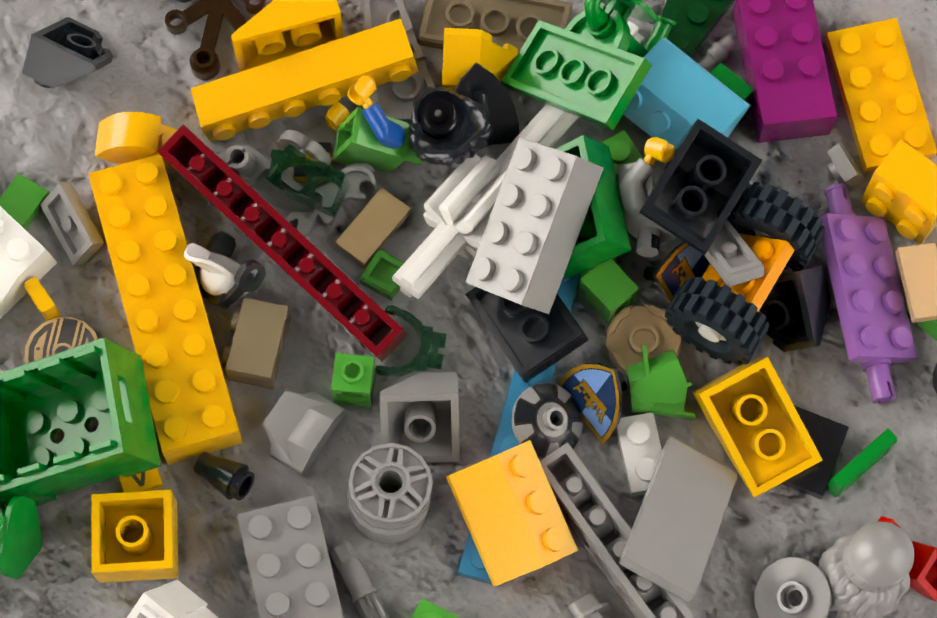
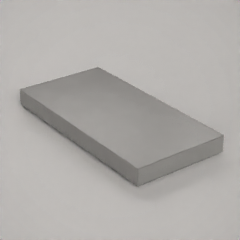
[618,436,738,602]

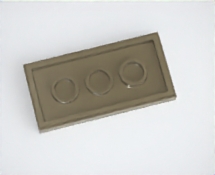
[417,0,573,53]

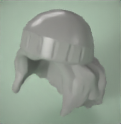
[819,522,914,618]

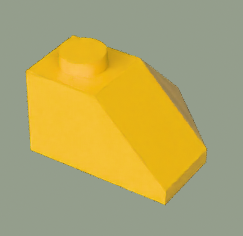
[442,28,518,90]

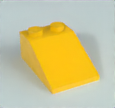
[231,0,344,72]
[692,355,823,498]

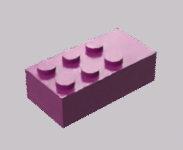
[732,0,837,143]

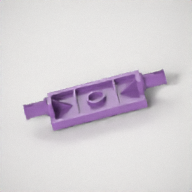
[820,184,918,404]

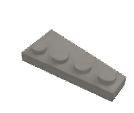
[363,0,441,125]

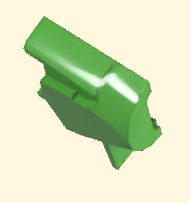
[626,344,696,420]

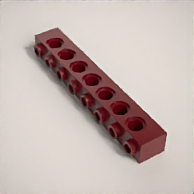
[157,124,408,362]

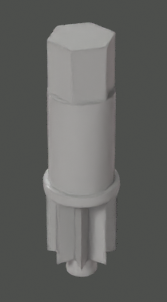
[329,542,390,618]

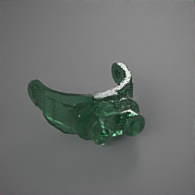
[375,305,447,376]

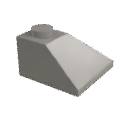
[380,372,460,463]

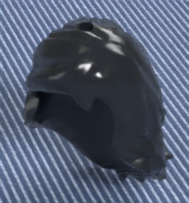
[410,87,492,166]

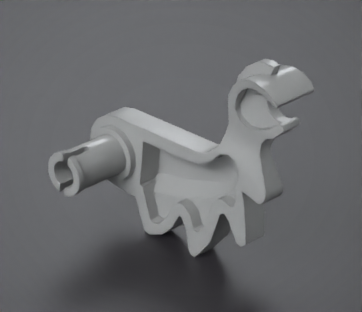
[224,145,378,238]

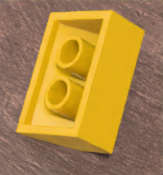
[446,440,578,587]

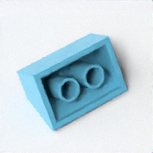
[623,37,750,149]

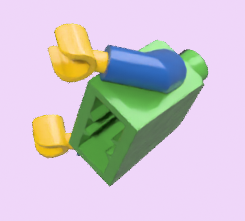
[325,76,423,172]

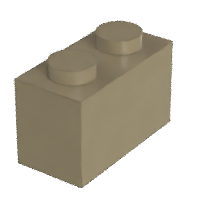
[221,297,291,389]

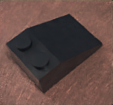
[639,119,762,255]

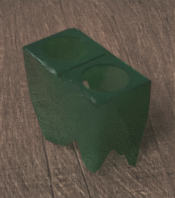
[265,144,351,218]

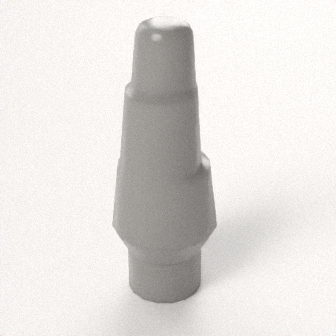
[698,35,737,71]

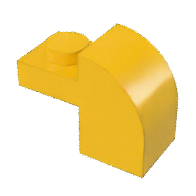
[95,112,177,170]

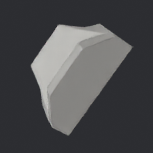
[262,390,346,476]

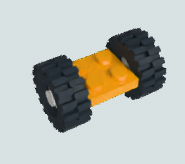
[665,182,825,365]

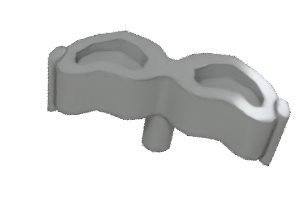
[276,130,332,172]

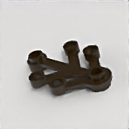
[165,0,266,80]

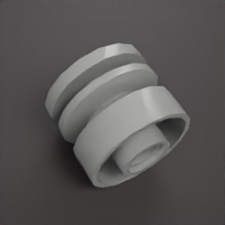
[348,443,433,544]

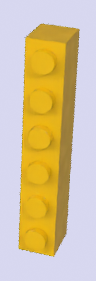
[190,18,419,141]

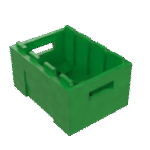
[0,338,161,506]

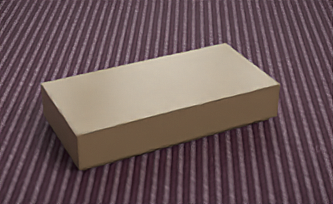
[335,187,411,268]
[895,242,937,323]

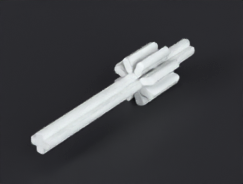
[392,21,645,299]

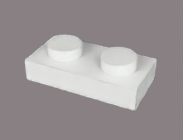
[616,412,662,497]

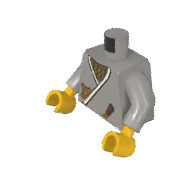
[618,137,677,257]

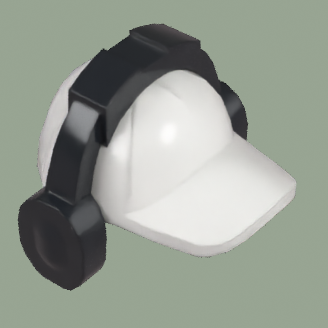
[184,231,266,309]

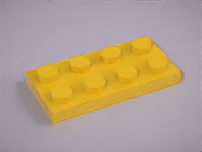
[824,18,937,173]

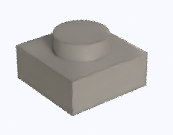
[827,143,866,188]

